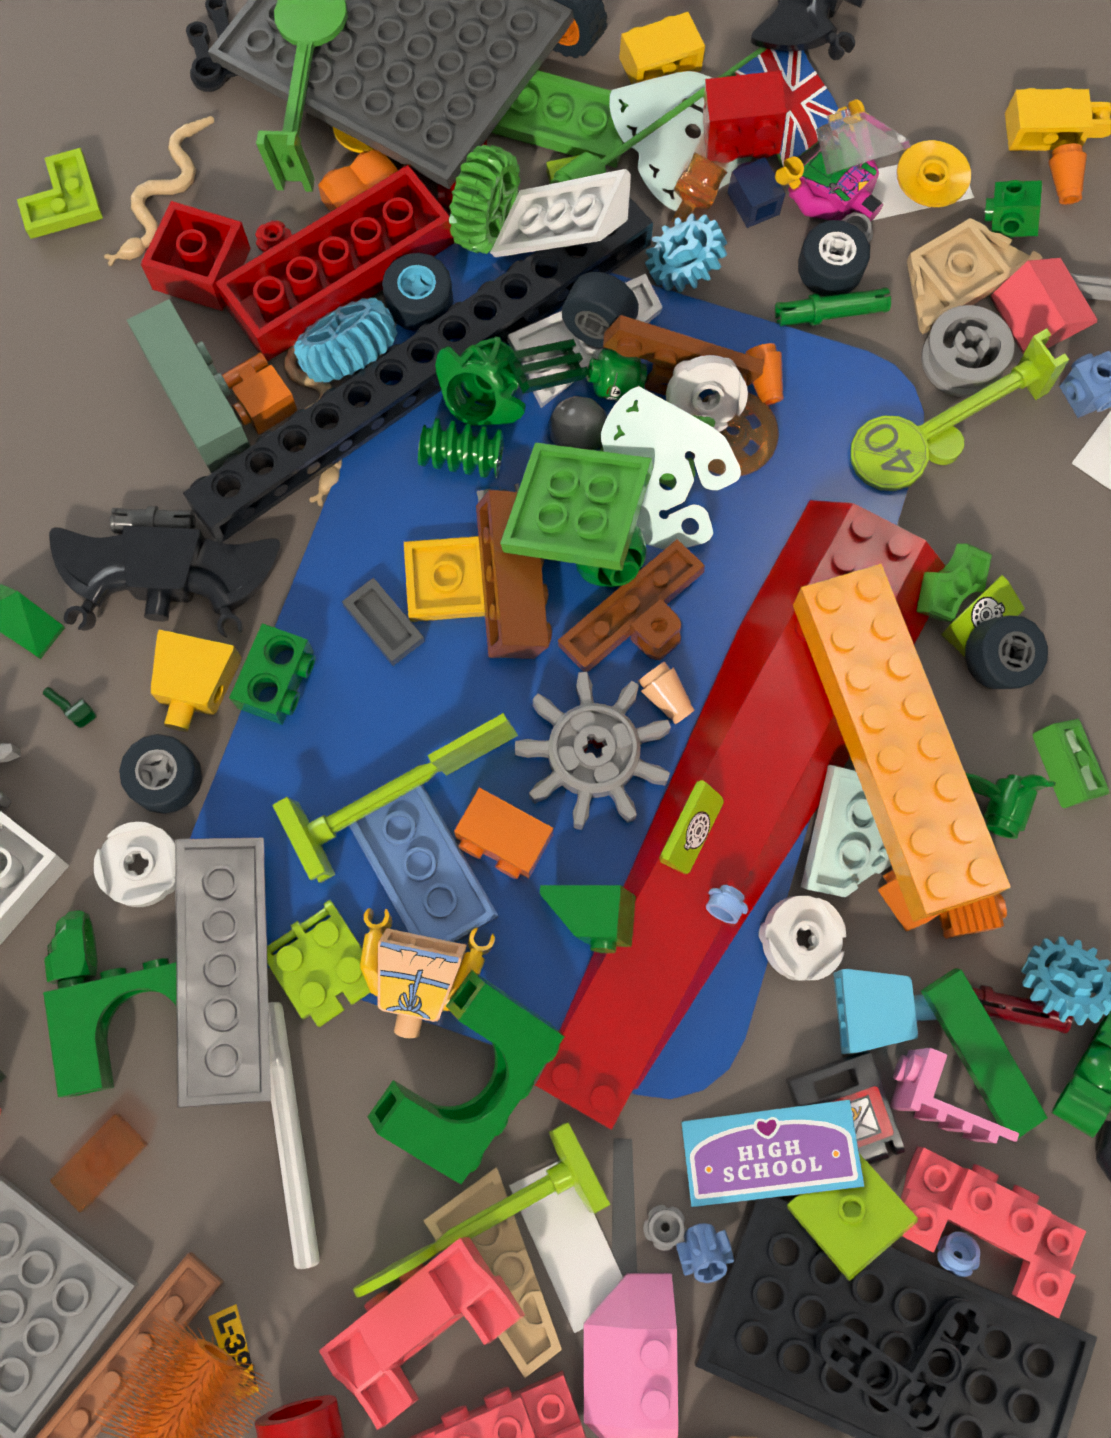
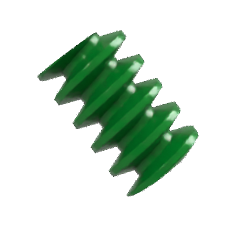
[418,418,504,479]

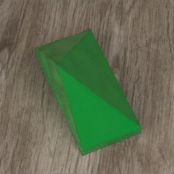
[0,584,65,659]

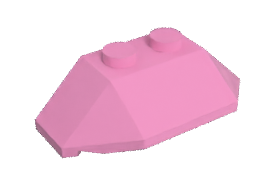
[583,1273,678,1438]

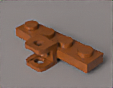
[603,315,764,396]
[558,539,705,672]

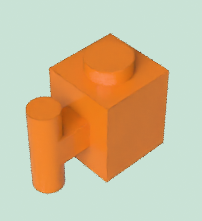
[222,352,298,435]

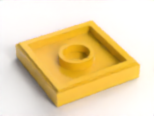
[404,536,485,622]

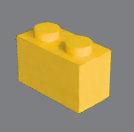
[619,12,705,84]

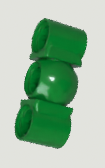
[1051,1011,1111,1138]

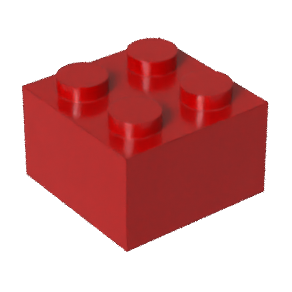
[703,70,787,163]
[140,201,251,311]

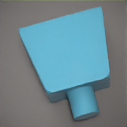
[833,969,937,1054]

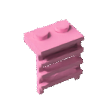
[890,1048,1019,1144]

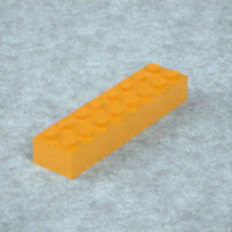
[793,564,1011,922]

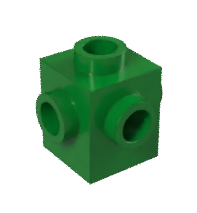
[985,180,1042,238]

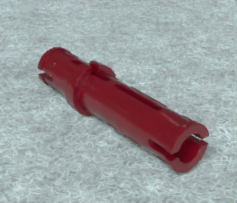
[972,985,1073,1034]

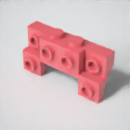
[900,1146,1086,1318]
[319,1237,525,1430]
[409,1370,587,1438]

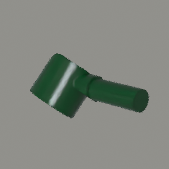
[43,687,97,728]

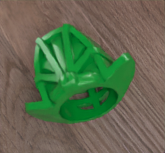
[435,337,526,426]

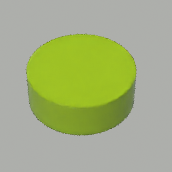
[927,426,964,465]

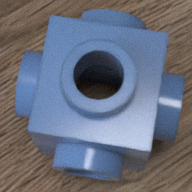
[1059,351,1111,418]

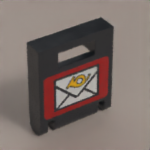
[786,1051,905,1165]

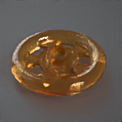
[691,392,779,476]

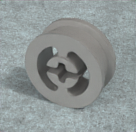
[921,305,1014,397]

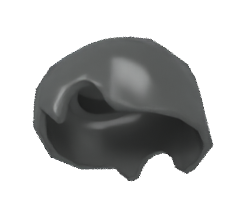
[548,396,607,450]

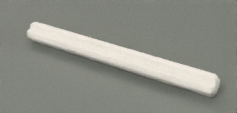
[268,1002,320,1269]

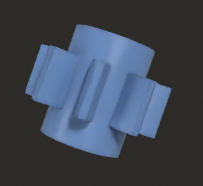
[676,1223,734,1283]

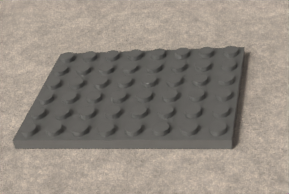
[208,0,574,189]

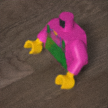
[775,99,884,221]

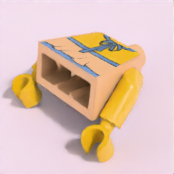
[360,908,495,1038]

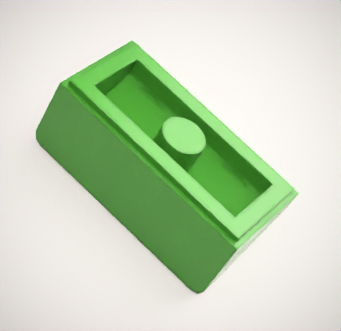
[1033,718,1110,808]

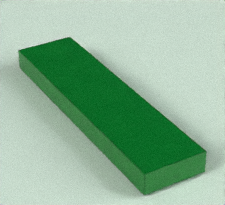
[921,968,1048,1139]

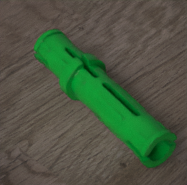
[774,287,891,326]

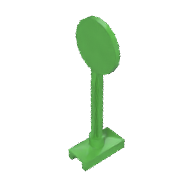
[256,0,348,192]

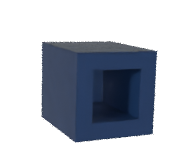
[727,157,786,228]

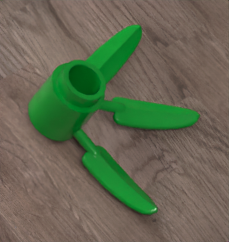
[965,773,1056,839]

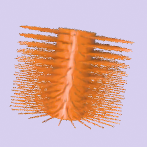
[95,1316,273,1438]

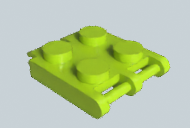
[267,899,370,1027]

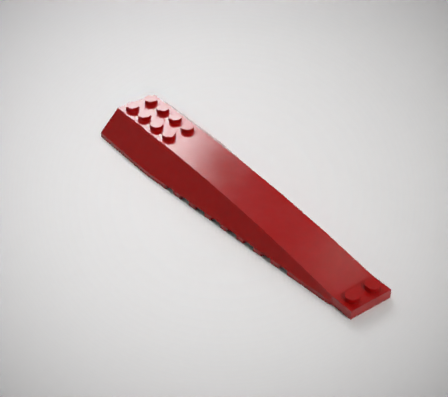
[535,500,945,1130]

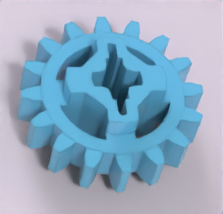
[645,214,727,292]
[1021,936,1111,1025]

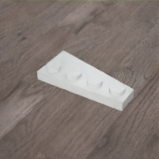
[507,274,663,408]

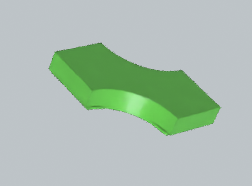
[916,544,992,622]

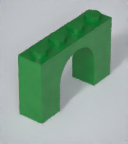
[43,958,176,1098]
[367,970,565,1184]

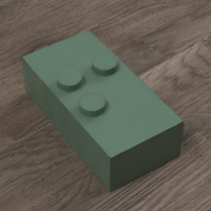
[127,299,251,473]

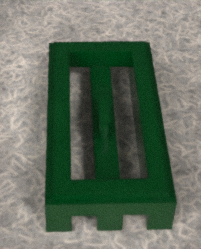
[507,339,590,394]

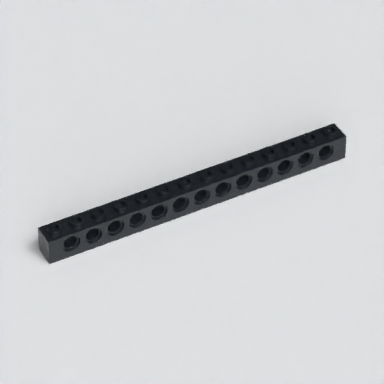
[183,197,653,545]

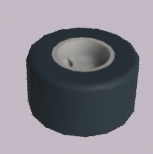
[119,734,202,814]

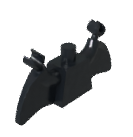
[751,0,866,60]
[49,525,282,638]

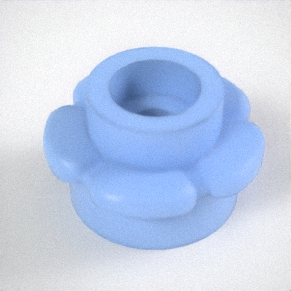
[706,885,748,924]
[937,1232,980,1277]

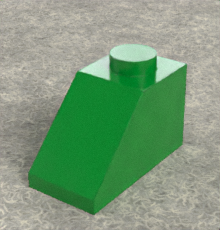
[540,885,636,953]

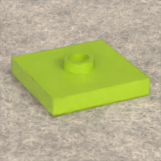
[787,1153,918,1281]

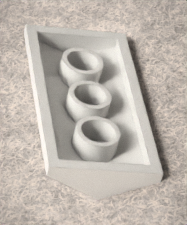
[490,169,631,257]

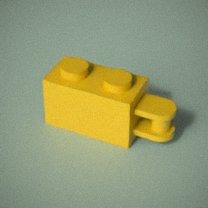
[1005,88,1111,151]

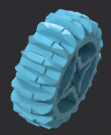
[294,298,397,382]

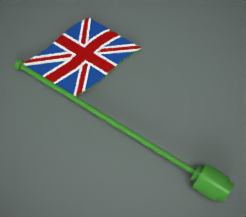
[550,47,841,184]

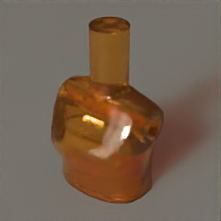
[671,152,728,224]

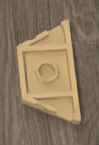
[907,218,1043,334]

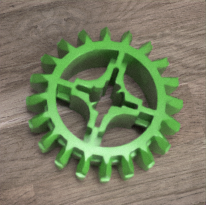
[449,145,521,254]

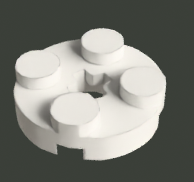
[666,355,748,432]
[94,822,175,907]
[758,896,846,981]

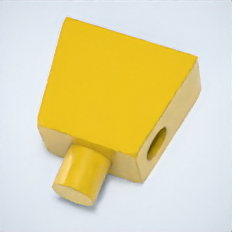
[151,629,242,732]

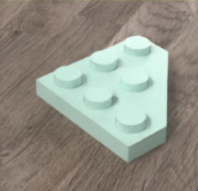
[801,765,891,897]

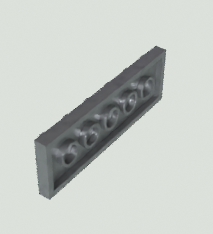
[175,838,271,1108]

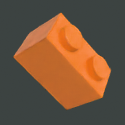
[454,788,554,879]

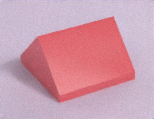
[991,258,1098,354]

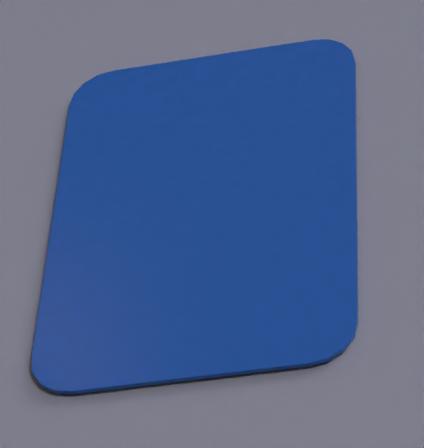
[190,243,924,1099]

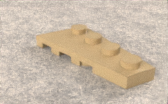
[423,1167,562,1378]

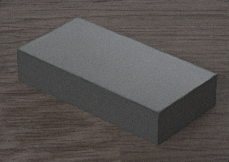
[342,578,425,666]

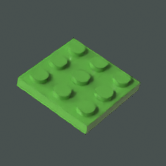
[500,443,653,571]

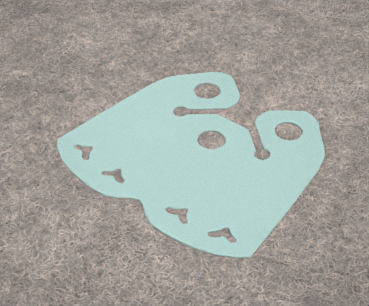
[609,71,752,211]
[601,386,741,549]

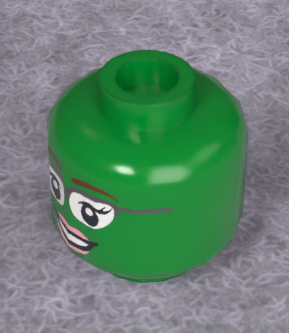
[587,348,647,401]

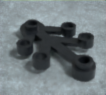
[186,0,239,92]

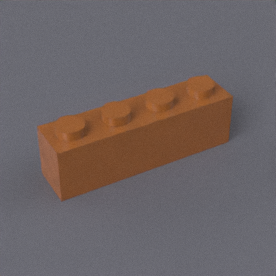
[476,490,552,659]

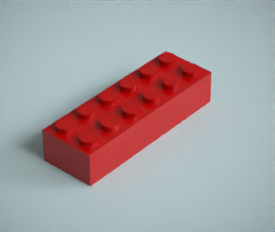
[215,165,454,362]

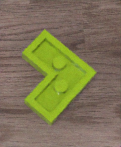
[17,148,103,239]

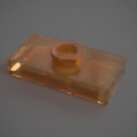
[50,1114,148,1213]

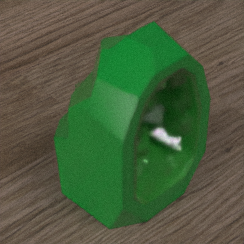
[44,910,98,984]

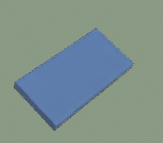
[349,785,498,942]

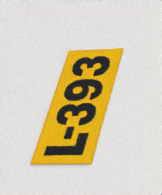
[208,1304,259,1400]

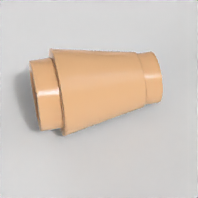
[638,661,695,724]

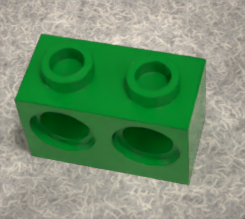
[229,623,316,725]

